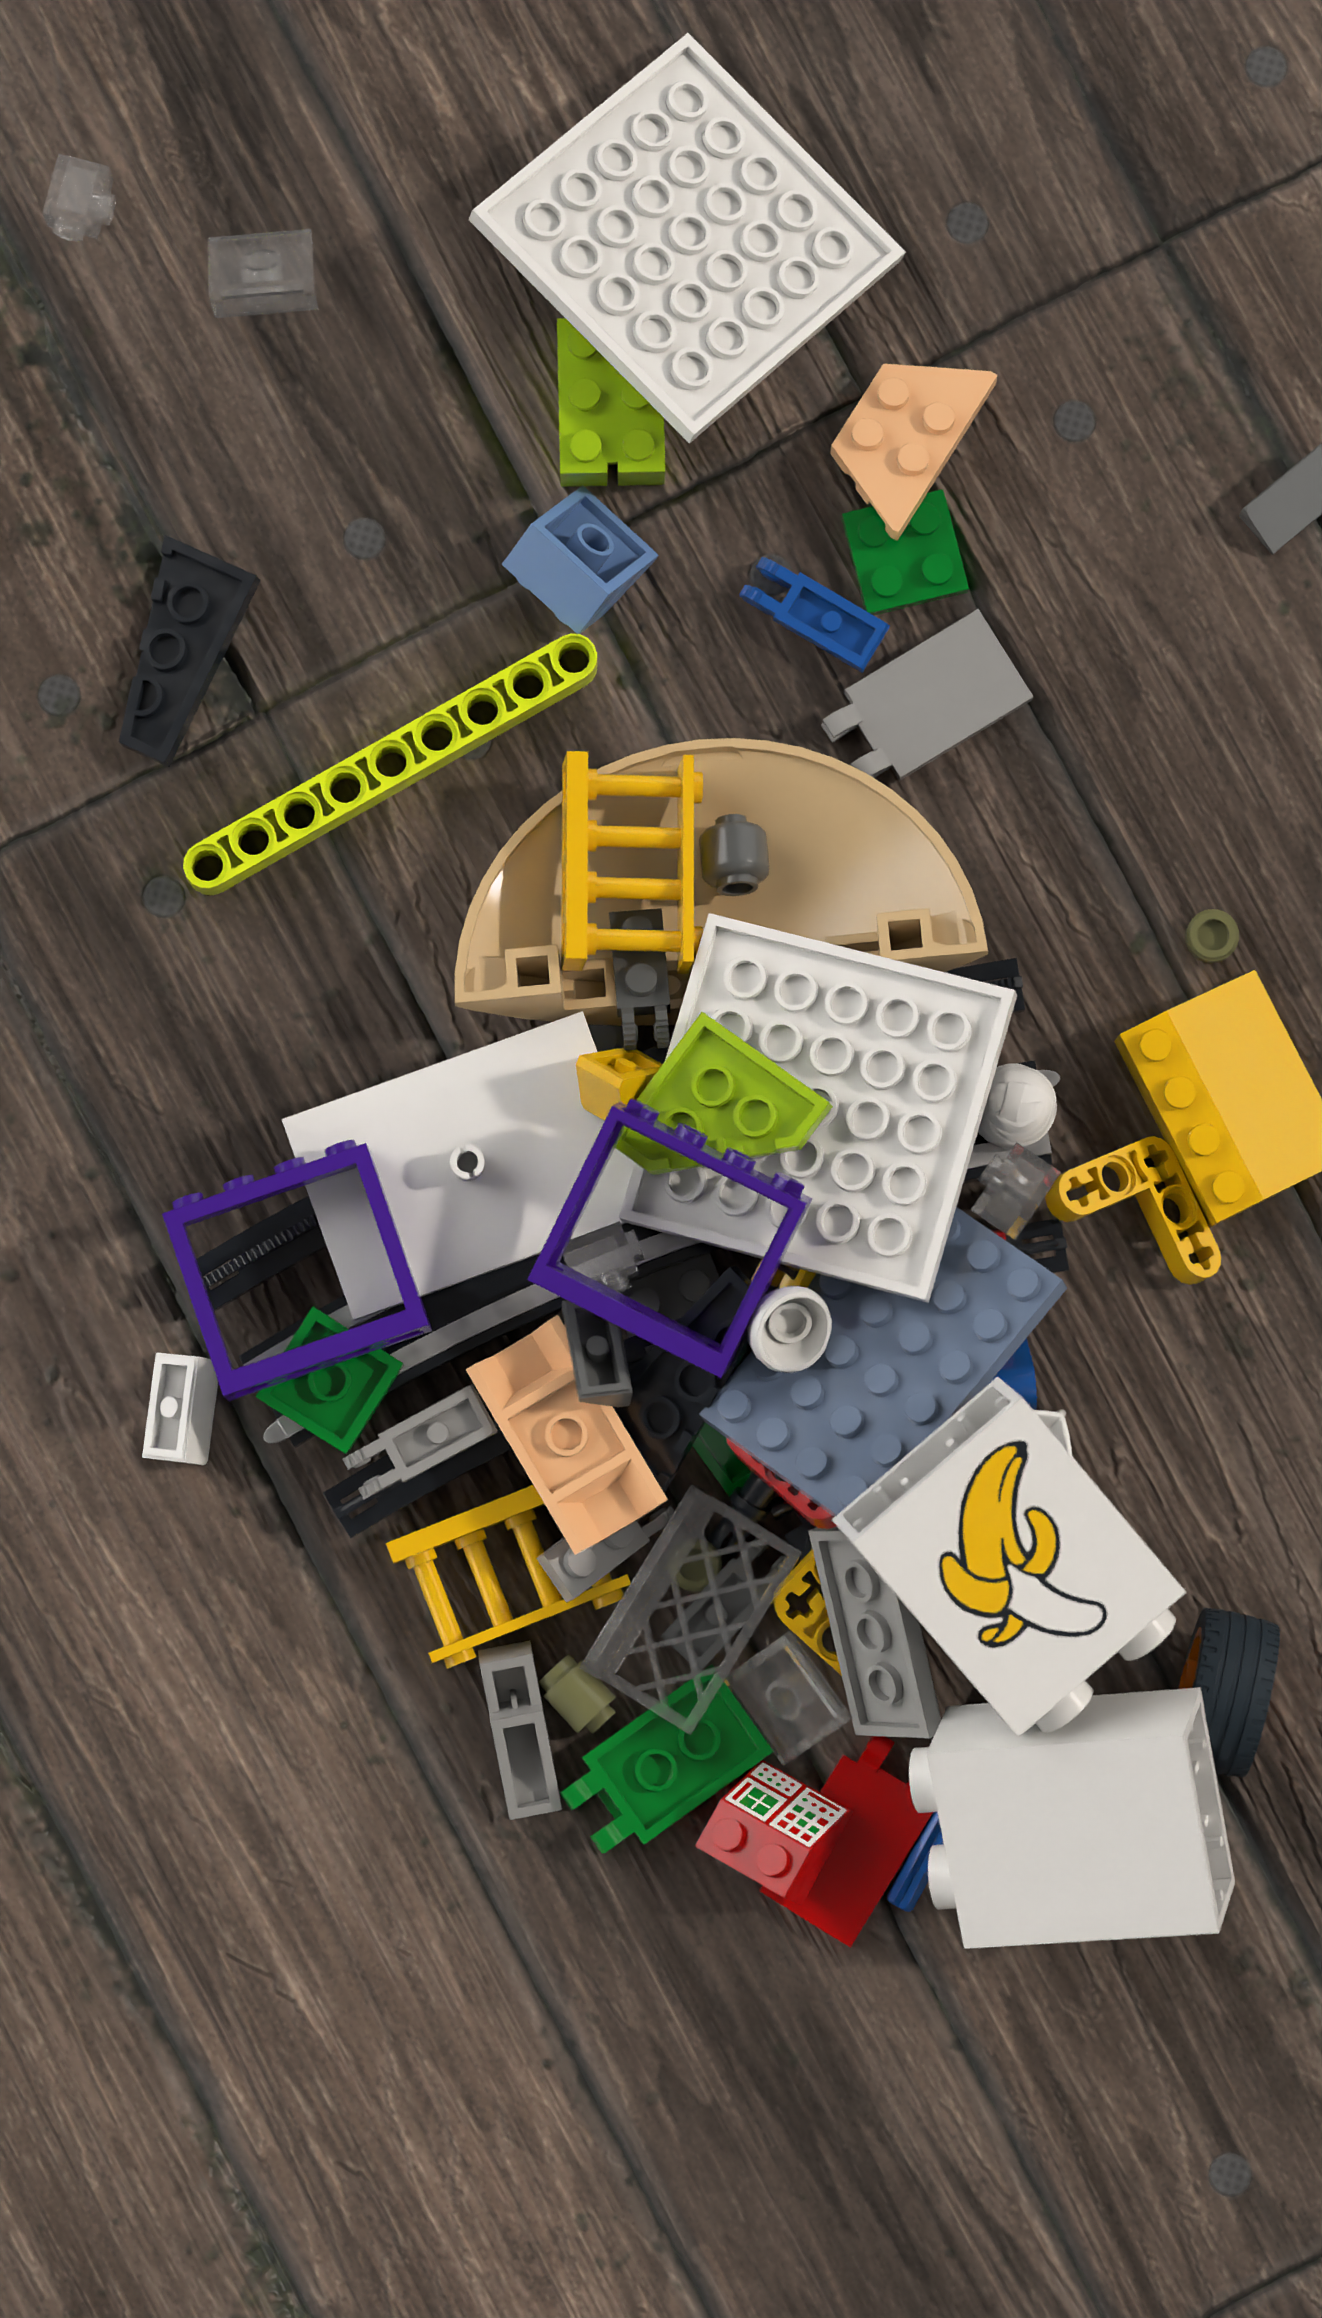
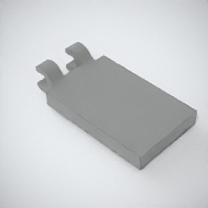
[821,609,1033,781]

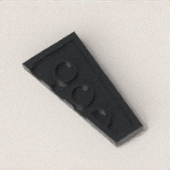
[119,535,261,767]
[613,1266,751,1492]

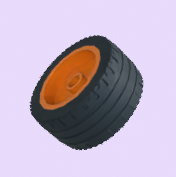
[1178,1608,1280,1777]

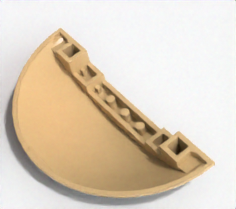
[455,738,988,1026]

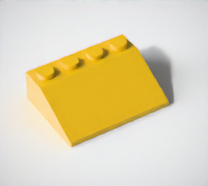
[1114,970,1322,1228]

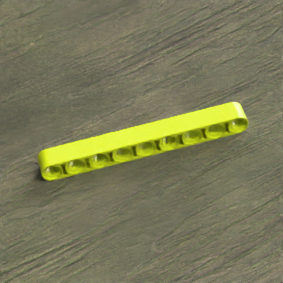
[183,633,597,895]

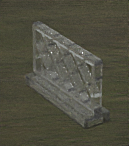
[579,1484,803,1735]

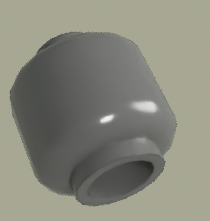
[699,814,769,896]

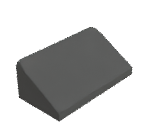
[1239,443,1322,555]
[561,1300,633,1407]

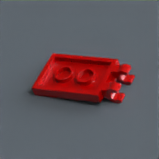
[759,1736,933,1948]

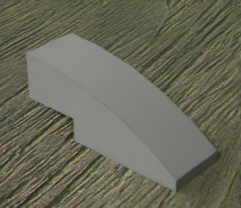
[478,1640,562,1820]

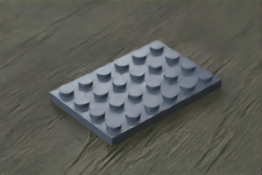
[699,1207,1067,1517]

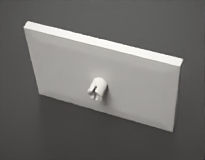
[281,1011,635,1321]

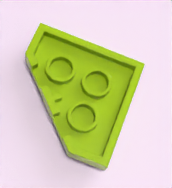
[615,1011,833,1175]

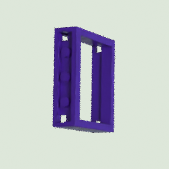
[527,1099,813,1378]
[162,1140,432,1401]

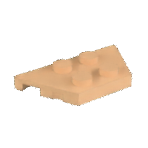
[830,364,998,541]

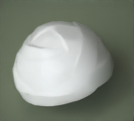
[978,1063,1057,1149]
[747,1286,832,1373]

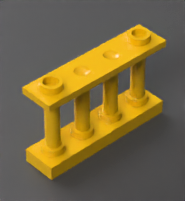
[561,751,703,974]
[386,1485,631,1669]

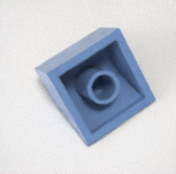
[502,485,659,634]

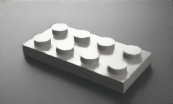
[809,1527,941,1738]

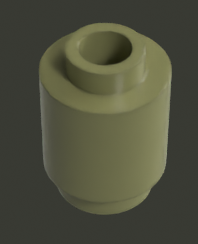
[538,1654,616,1734]

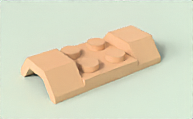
[465,1315,668,1555]

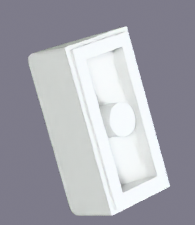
[142,1353,218,1465]

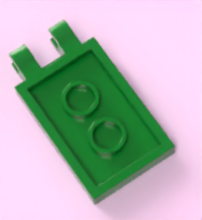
[559,1664,774,1854]

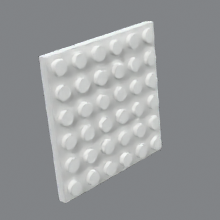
[468,33,906,443]
[619,913,1017,1303]

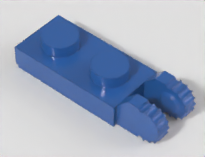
[739,557,890,673]

